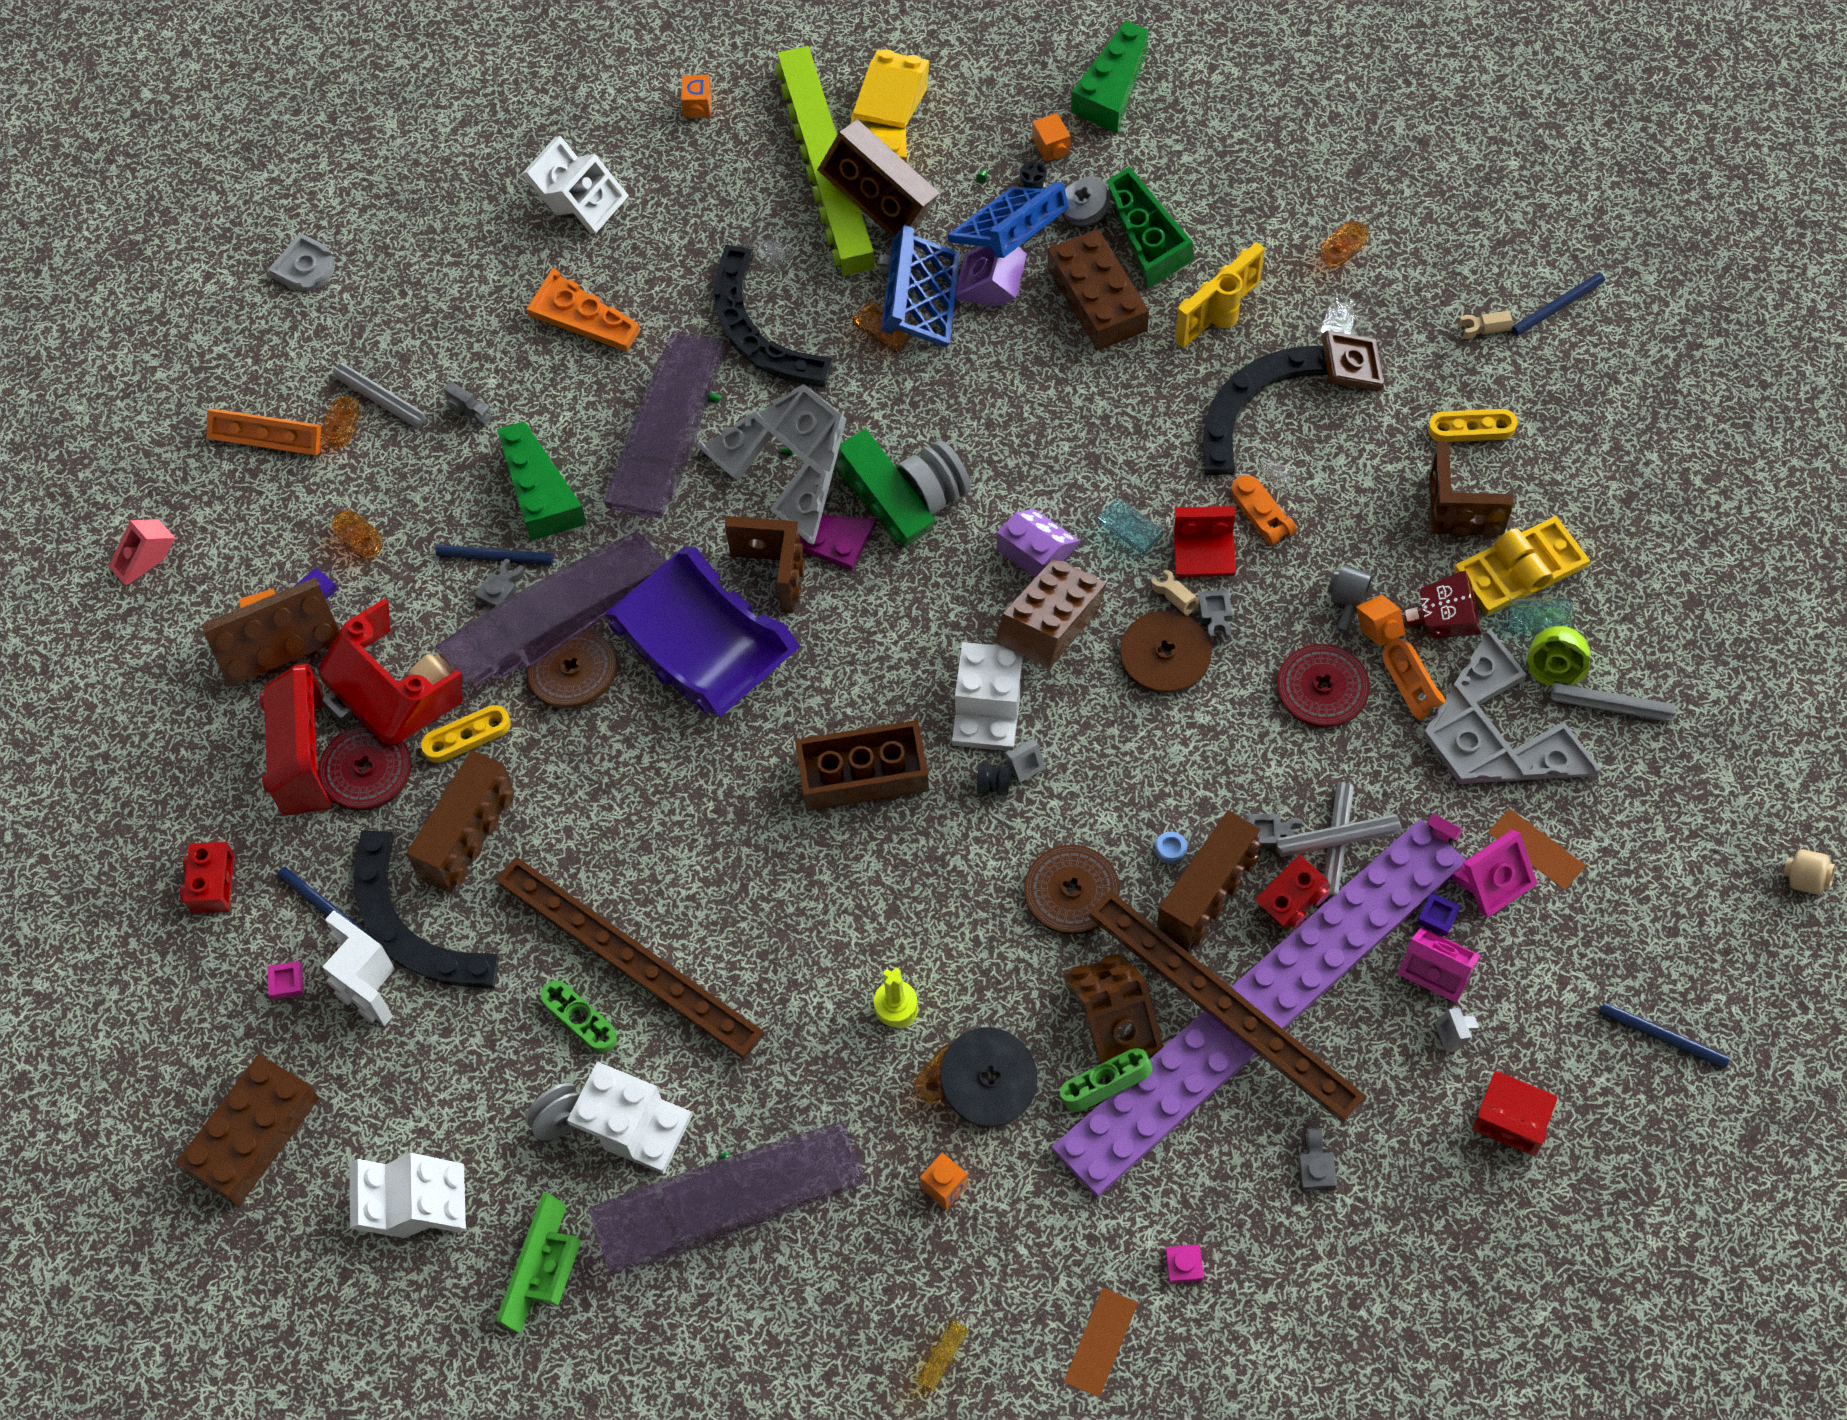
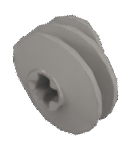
[1063,175,1110,226]
[525,1083,580,1140]

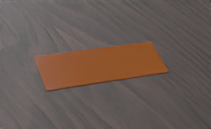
[1488,808,1586,890]
[1063,1288,1138,1398]

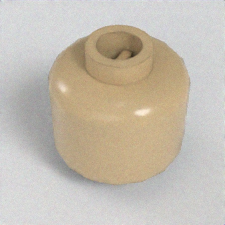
[409,654,455,685]
[1784,849,1835,894]

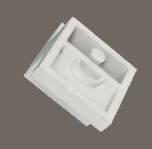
[522,136,629,234]
[952,642,1023,751]
[323,910,395,1026]
[567,1062,693,1174]
[350,1153,466,1238]

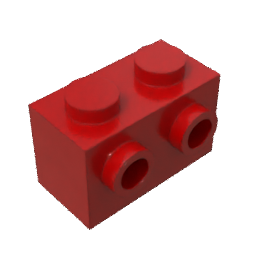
[180,842,235,913]
[1255,854,1331,932]

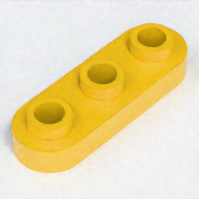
[1428,409,1517,442]
[421,705,511,763]

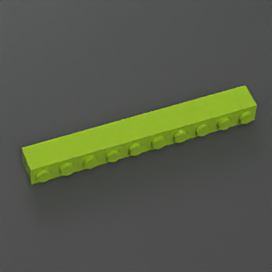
[774,46,875,276]

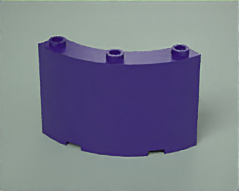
[605,546,801,717]

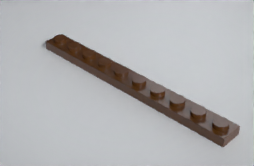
[495,856,764,1060]
[1089,890,1366,1124]

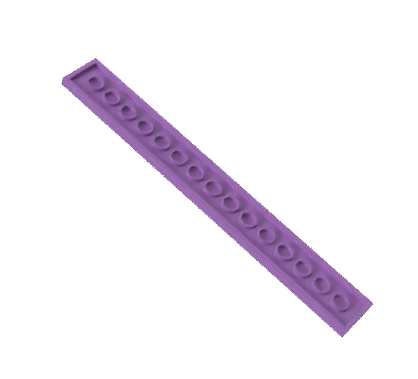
[1051,818,1466,1198]

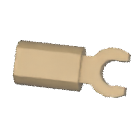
[1459,311,1513,339]
[1151,570,1199,616]

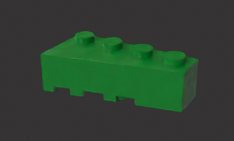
[1071,20,1149,134]
[1107,166,1194,288]
[497,421,587,541]
[834,428,935,548]

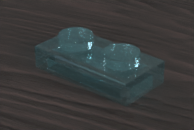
[1098,497,1163,555]
[1508,598,1573,631]

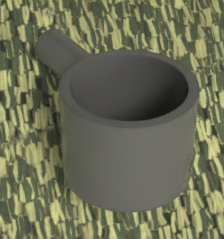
[1327,565,1373,633]

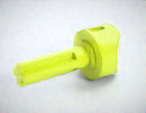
[874,967,918,1029]

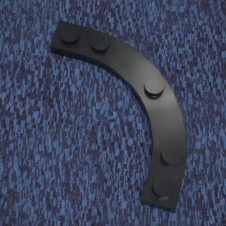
[714,245,833,388]
[1203,345,1328,475]
[354,830,499,988]

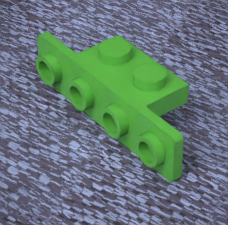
[496,1193,581,1333]

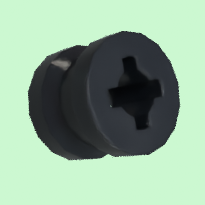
[1020,162,1047,189]

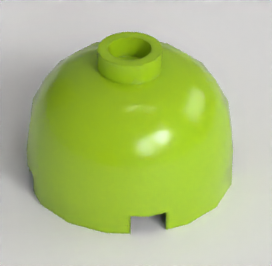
[1527,626,1590,686]

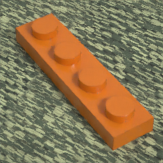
[206,409,321,455]

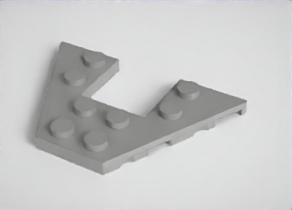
[697,384,847,545]
[1423,629,1601,784]

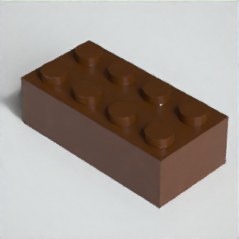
[817,119,940,238]
[1047,229,1149,351]
[995,558,1107,668]
[202,577,340,687]
[795,720,929,811]
[406,750,514,894]
[1157,810,1262,953]
[176,1054,320,1208]

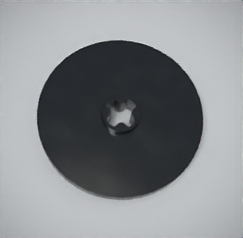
[940,1027,1038,1127]

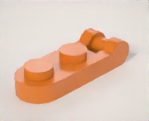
[1231,475,1297,546]
[1382,639,1446,720]

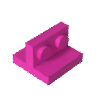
[1452,829,1538,918]
[1397,927,1481,1003]

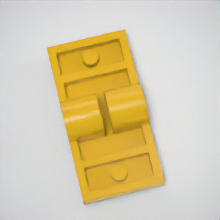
[1175,242,1265,348]
[1453,516,1590,617]

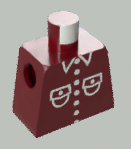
[1405,570,1482,638]

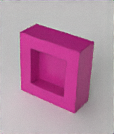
[1427,813,1463,842]
[267,961,304,1000]
[1165,1244,1204,1284]

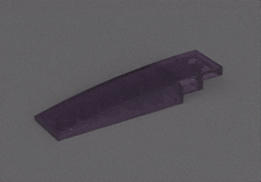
[604,330,728,519]
[435,531,667,689]
[588,1121,868,1274]

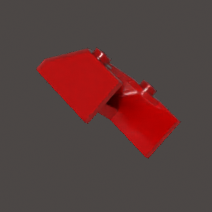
[319,598,463,745]
[259,663,332,816]

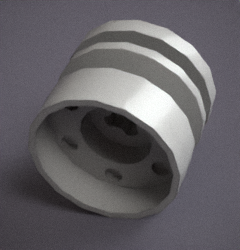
[895,440,971,515]

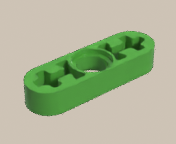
[541,981,617,1054]
[1060,1048,1153,1112]

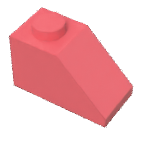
[108,519,175,585]

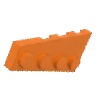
[526,268,640,352]

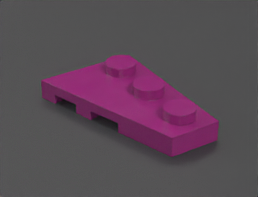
[780,515,877,571]

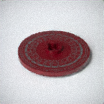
[1277,644,1370,728]
[318,725,412,811]

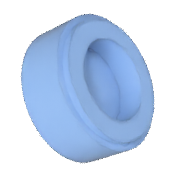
[1155,832,1187,864]

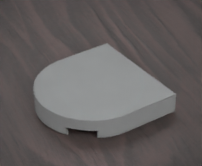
[267,233,335,291]

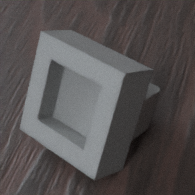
[1005,739,1046,783]
[1435,1007,1480,1053]

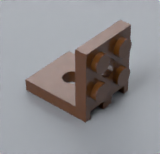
[1429,442,1514,538]
[725,516,805,613]
[1063,954,1164,1065]

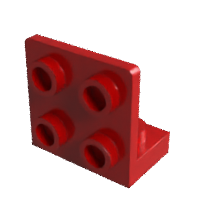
[1173,506,1236,577]
[1471,1071,1558,1157]

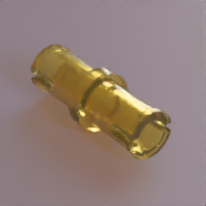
[915,1319,970,1392]

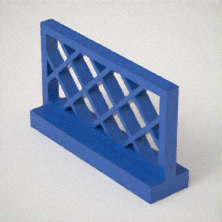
[947,182,1069,258]
[881,225,960,347]

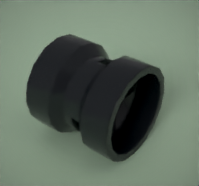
[977,763,1010,796]

